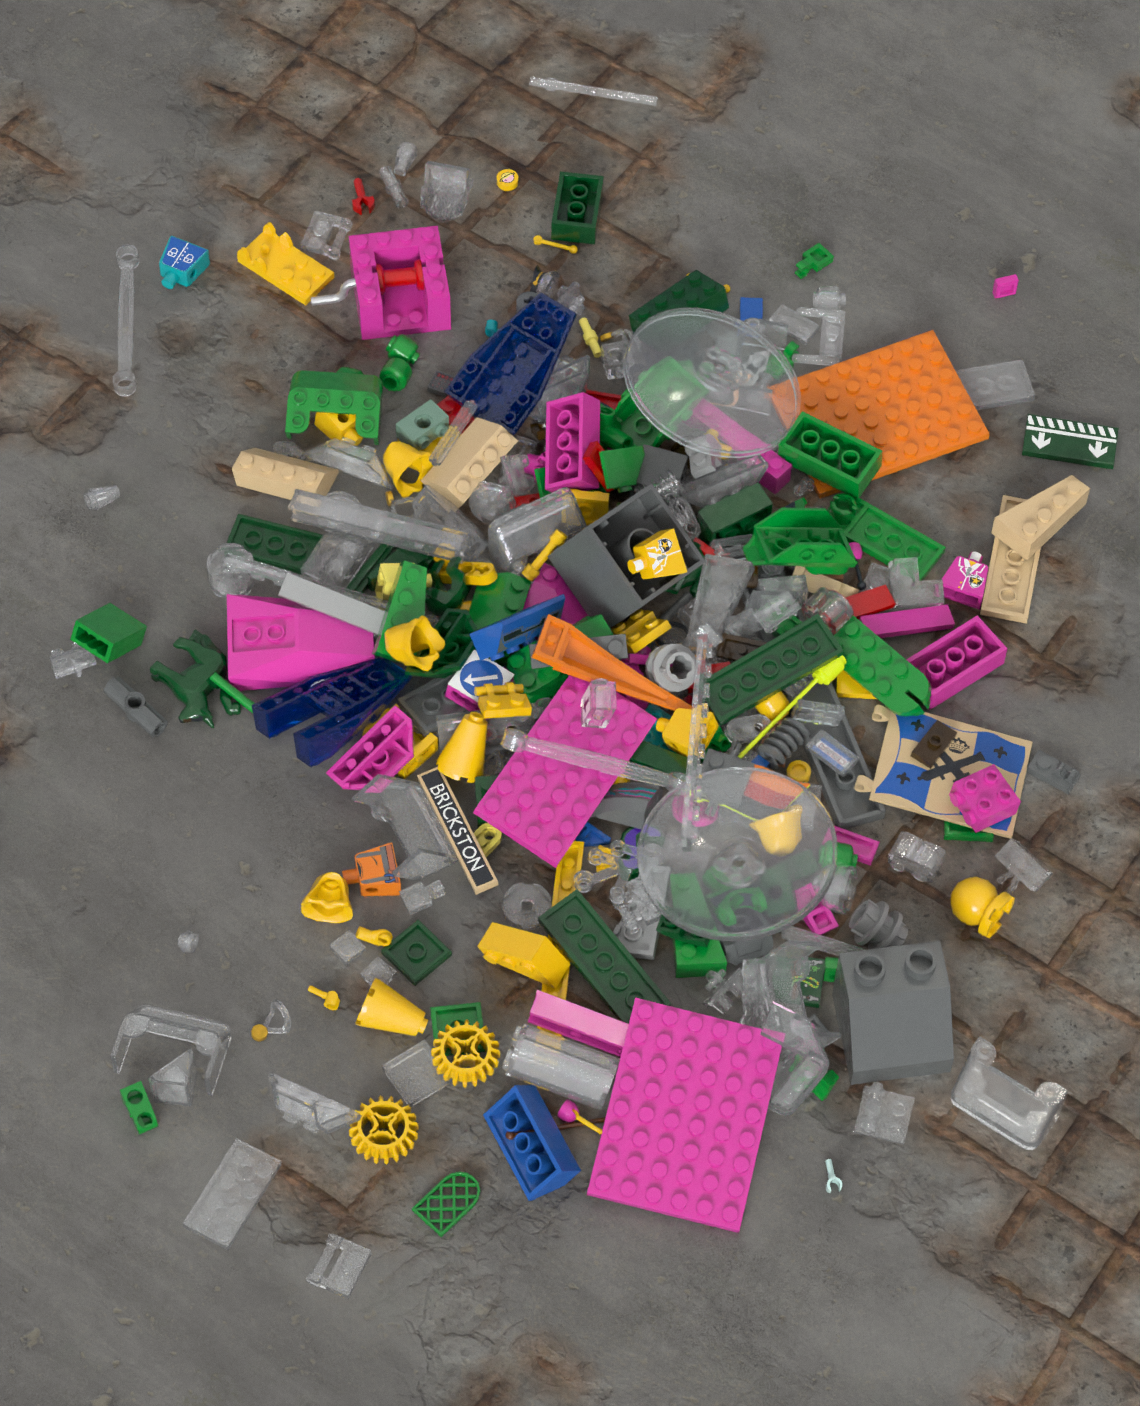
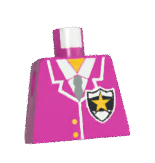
[938,552,988,610]

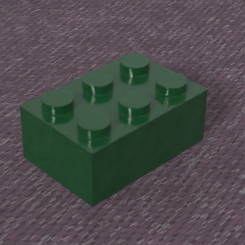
[551,171,604,244]
[695,483,773,552]

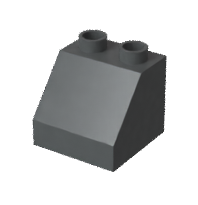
[547,483,706,628]
[832,941,954,1085]

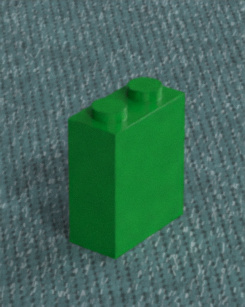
[70,603,147,663]

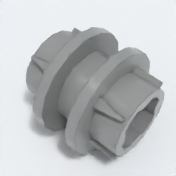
[645,644,698,692]
[849,899,908,950]

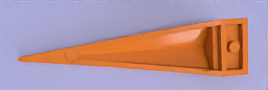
[531,614,698,711]

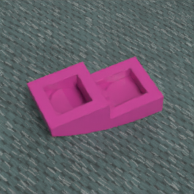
[796,885,839,937]

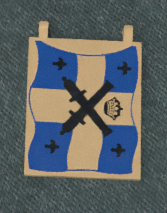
[854,705,1033,839]

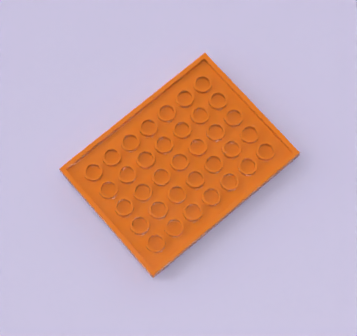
[766,330,989,499]

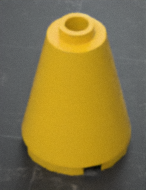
[436,712,488,783]
[355,977,428,1036]

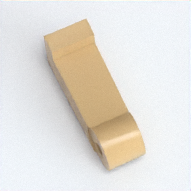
[789,566,860,603]

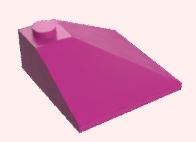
[523,563,588,641]

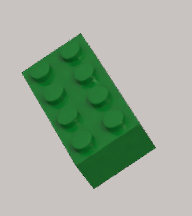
[778,411,882,499]

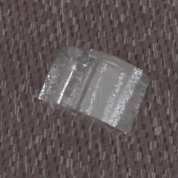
[801,587,854,634]

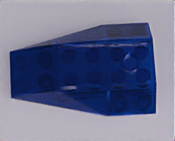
[444,292,577,435]

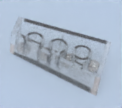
[685,554,755,656]

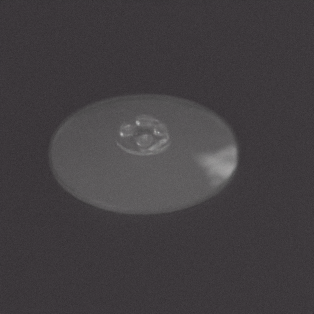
[623,307,801,458]
[637,767,838,942]

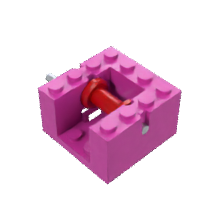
[311,226,451,340]

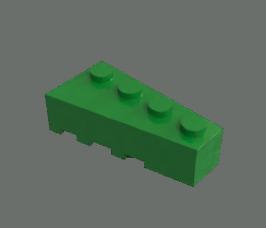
[372,560,427,664]
[668,874,727,978]

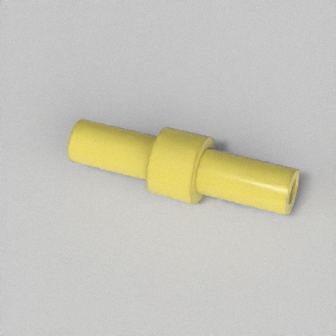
[579,318,603,358]

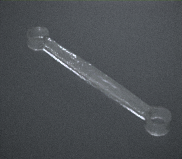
[112,244,140,396]
[501,728,693,796]

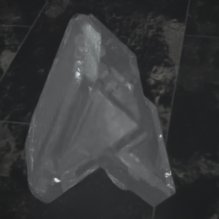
[420,161,473,223]

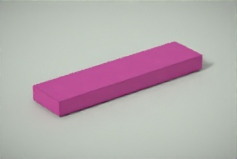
[859,604,955,638]

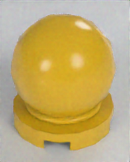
[950,877,1015,938]

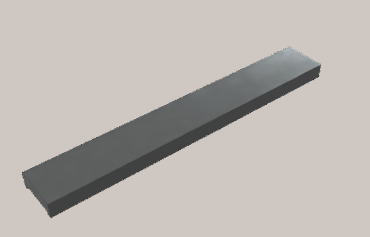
[725,546,886,829]

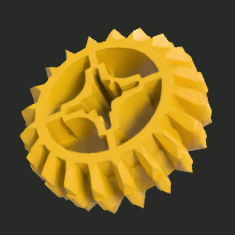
[431,1019,500,1088]
[349,1095,419,1165]

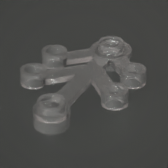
[574,840,664,903]

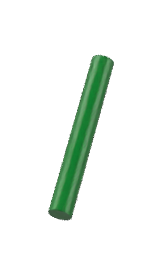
[210,672,272,724]

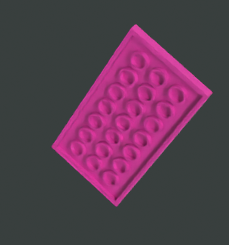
[473,675,657,868]

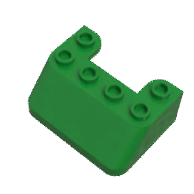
[285,370,383,445]

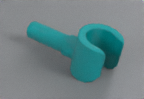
[485,319,509,337]

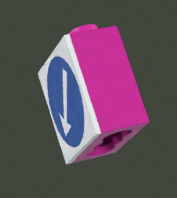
[445,650,515,720]

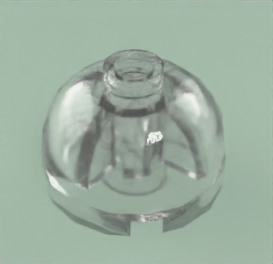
[815,864,858,915]

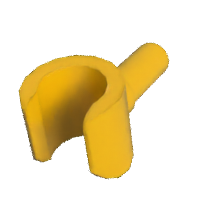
[308,985,340,1010]

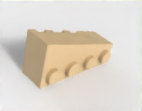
[991,475,1090,560]

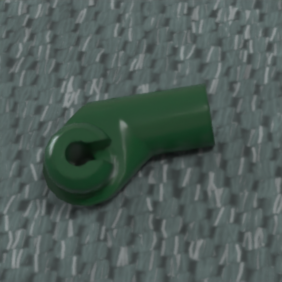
[220,688,241,716]

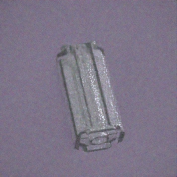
[502,1023,620,1111]

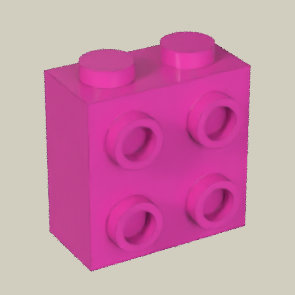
[949,764,1021,833]

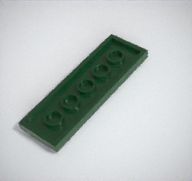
[695,614,844,726]
[537,889,671,1024]

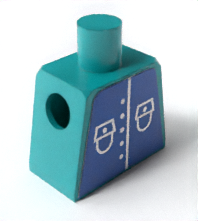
[159,235,210,289]

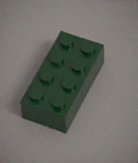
[628,270,729,353]

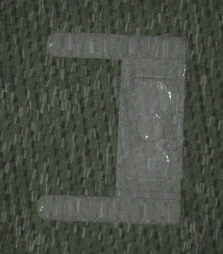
[792,307,846,366]

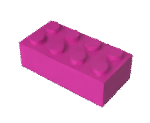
[545,392,600,497]
[906,615,1007,710]

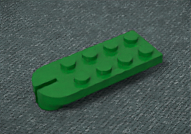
[827,493,946,584]
[834,616,931,716]

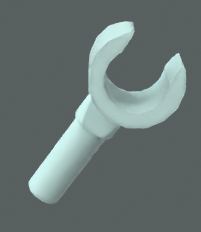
[825,1159,842,1193]

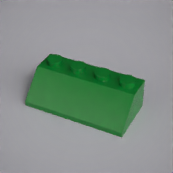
[468,572,531,667]

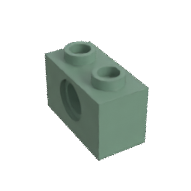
[396,399,449,450]

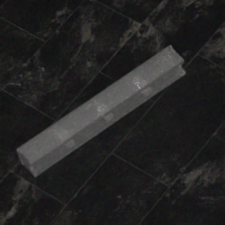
[288,489,472,564]

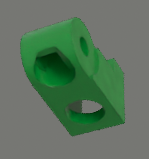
[120,1081,158,1135]

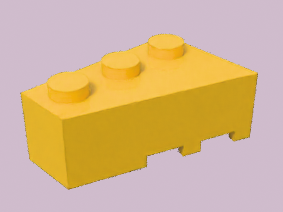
[477,922,570,989]

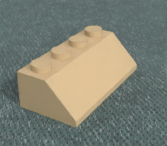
[421,417,518,512]
[232,448,339,508]

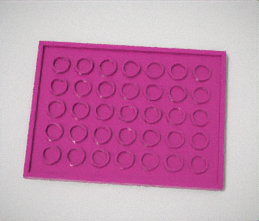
[587,998,784,1233]

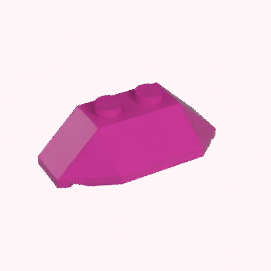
[326,706,414,791]

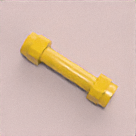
[522,529,568,582]

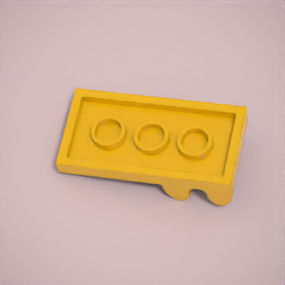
[237,222,334,305]

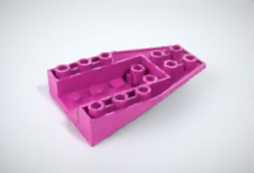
[227,594,375,691]

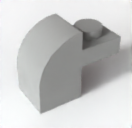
[685,435,722,479]

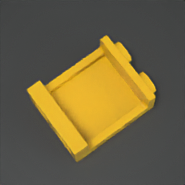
[362,704,438,779]

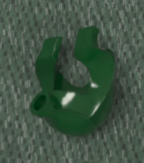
[425,556,472,617]

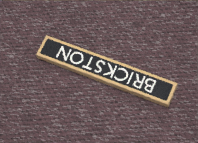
[417,767,498,895]

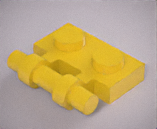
[474,682,532,719]

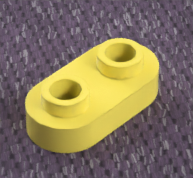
[474,823,502,857]

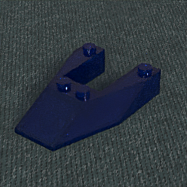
[252,657,412,767]

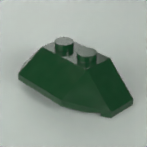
[405,608,478,679]

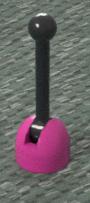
[849,542,866,590]

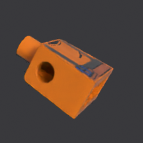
[342,843,401,896]

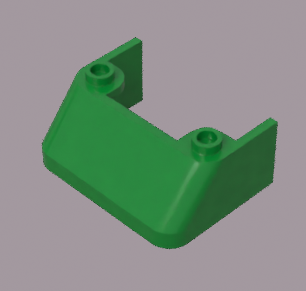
[534,446,645,506]

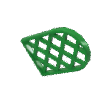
[412,1172,480,1237]

